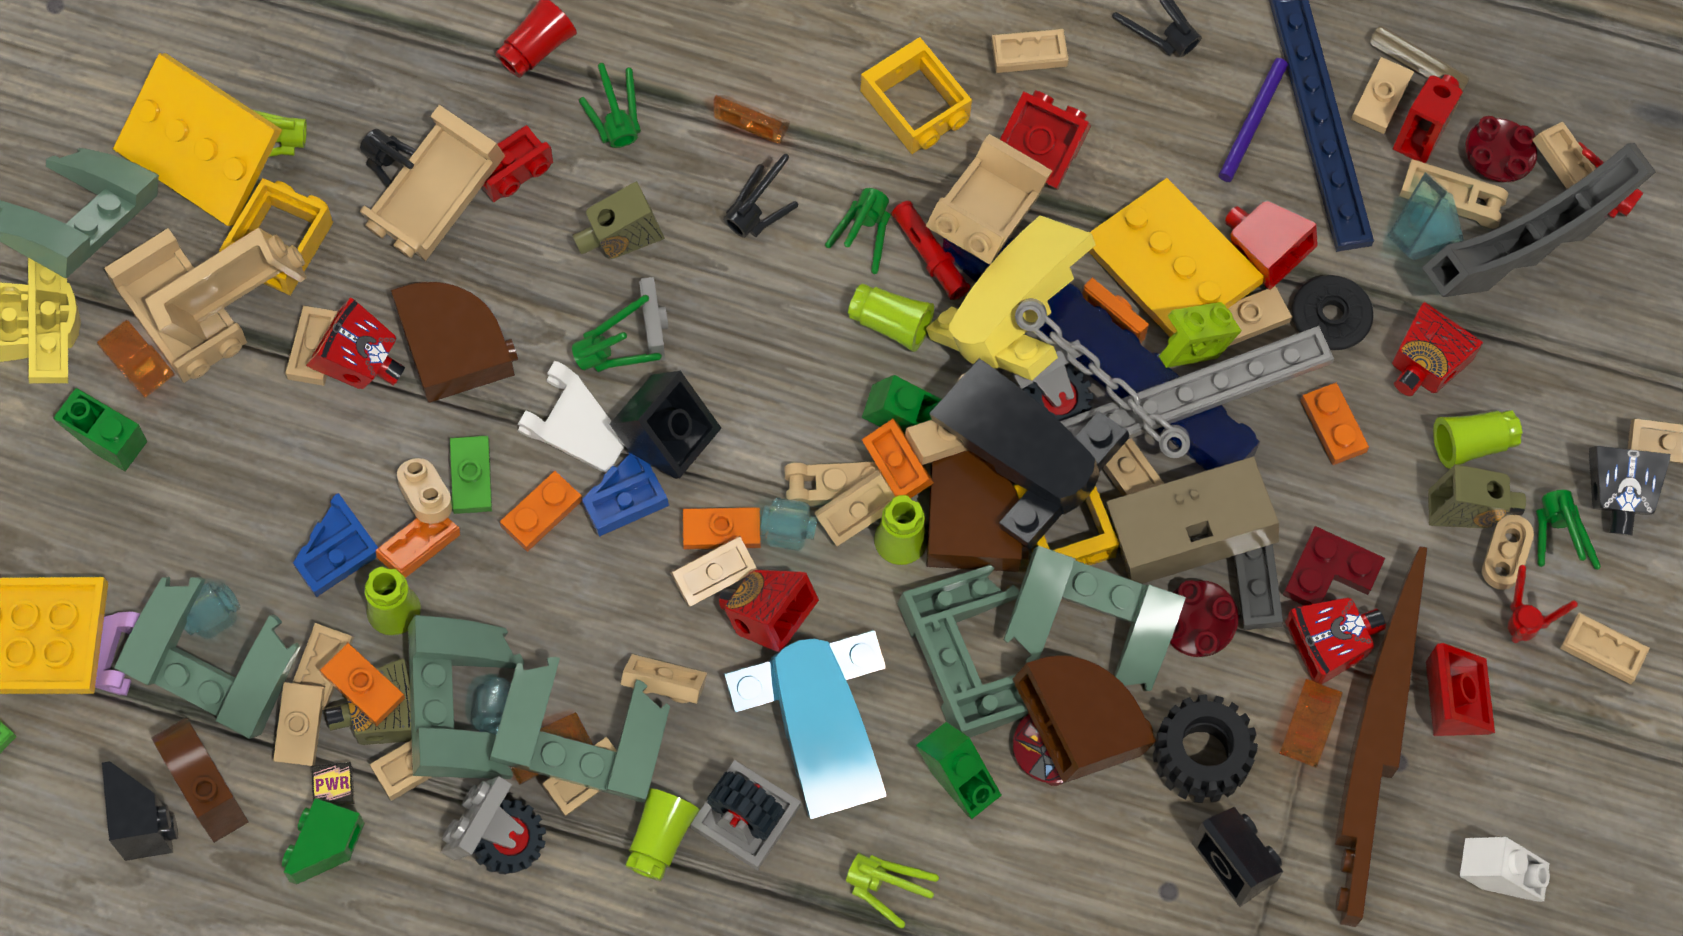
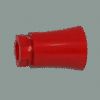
[495,0,577,78]

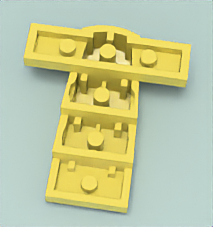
[926,215,1096,381]
[0,258,81,383]

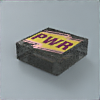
[311,762,355,806]

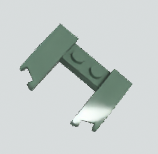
[0,148,159,278]
[1003,546,1186,691]
[897,565,1029,737]
[114,577,300,739]
[408,615,524,779]
[490,657,670,803]

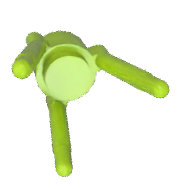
[253,110,307,157]
[846,853,939,928]

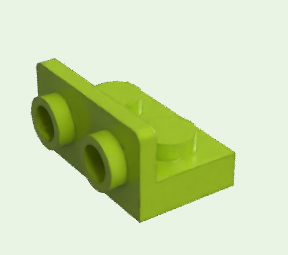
[1159,302,1242,368]

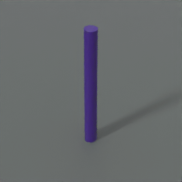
[1218,58,1288,182]

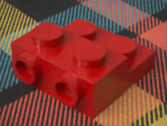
[1000,90,1091,190]

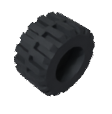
[1153,695,1258,803]

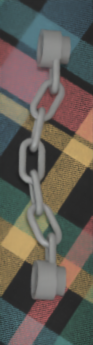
[1015,298,1190,458]

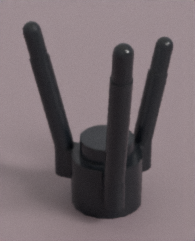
[1112,0,1202,57]
[360,129,417,188]
[724,154,798,238]

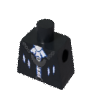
[1589,446,1671,536]

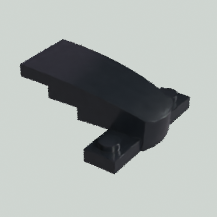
[929,358,1130,550]

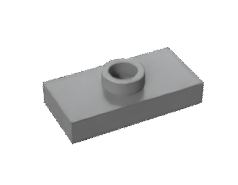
[639,277,668,362]

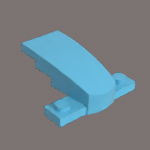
[724,630,886,819]

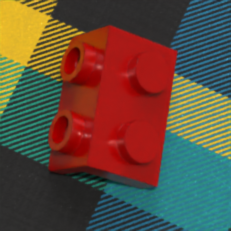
[481,125,553,202]

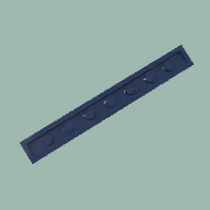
[1269,0,1374,252]

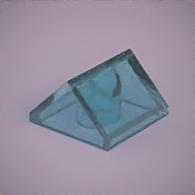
[1388,172,1464,260]

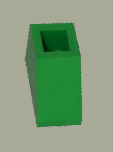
[862,375,942,434]
[53,388,148,472]
[916,722,1002,819]
[282,798,365,884]

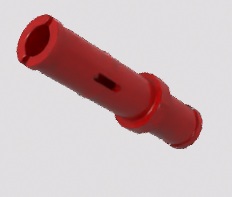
[891,201,970,300]

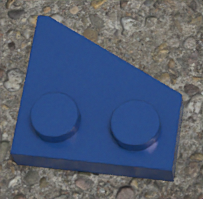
[582,450,669,537]
[293,493,378,597]

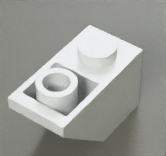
[1460,837,1550,902]

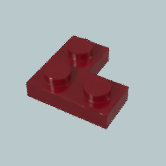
[1283,526,1385,606]

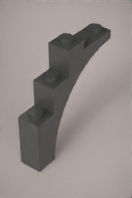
[1422,143,1656,297]

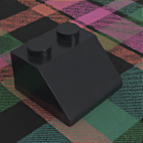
[609,370,721,479]
[102,761,178,861]
[1192,807,1283,907]

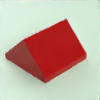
[1426,643,1495,736]

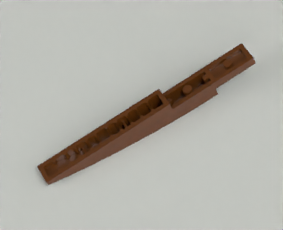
[1335,546,1428,927]

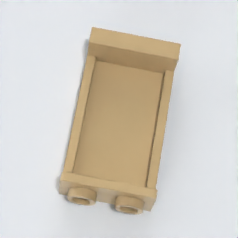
[360,105,505,261]
[926,134,1052,264]
[104,228,247,383]
[145,228,307,349]

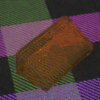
[714,95,790,143]

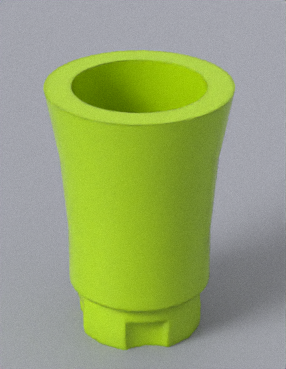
[848,284,934,352]
[1433,410,1523,469]
[874,495,927,565]
[365,566,421,635]
[625,788,700,881]

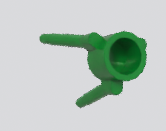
[579,63,641,148]
[825,188,891,274]
[572,295,662,372]
[1536,490,1601,570]

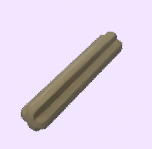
[1370,26,1469,91]

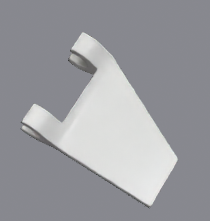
[518,361,625,474]

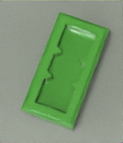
[450,436,492,514]

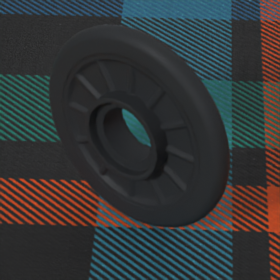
[1292,275,1373,350]

